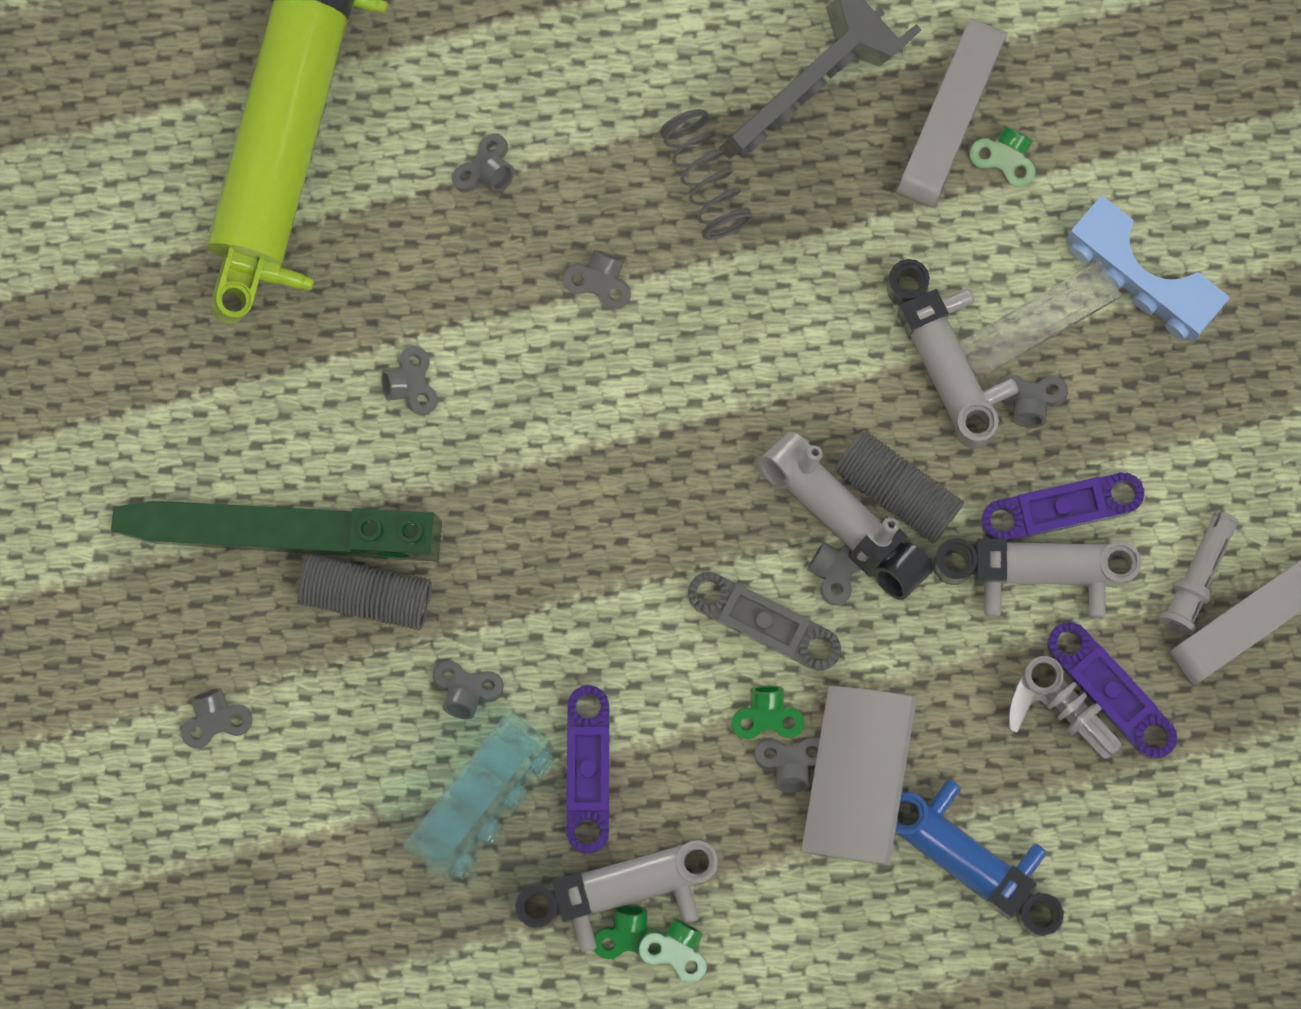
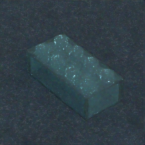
[403,710,555,881]

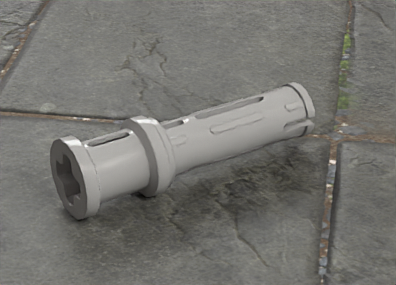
[1159,511,1239,635]

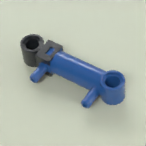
[895,780,1064,937]

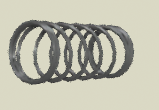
[660,109,753,239]

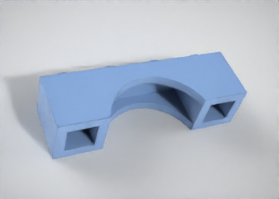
[1066,195,1230,343]

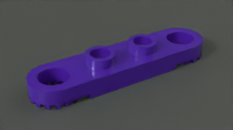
[981,472,1144,542]
[1047,622,1178,759]
[566,685,610,854]

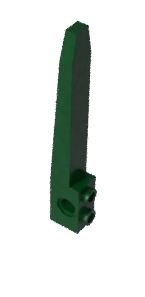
[111,501,442,562]

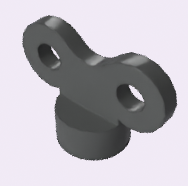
[452,133,514,193]
[563,250,631,310]
[381,346,438,416]
[997,375,1068,428]
[807,542,861,606]
[433,661,504,719]
[181,688,253,749]
[755,738,820,793]

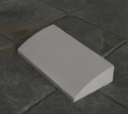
[801,686,917,866]

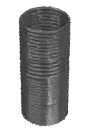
[834,430,964,544]
[298,553,432,631]

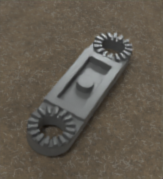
[688,571,841,671]

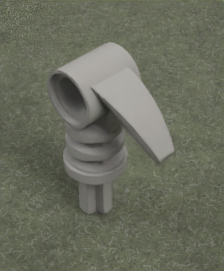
[1009,656,1122,759]

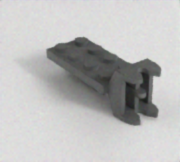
[719,0,921,160]

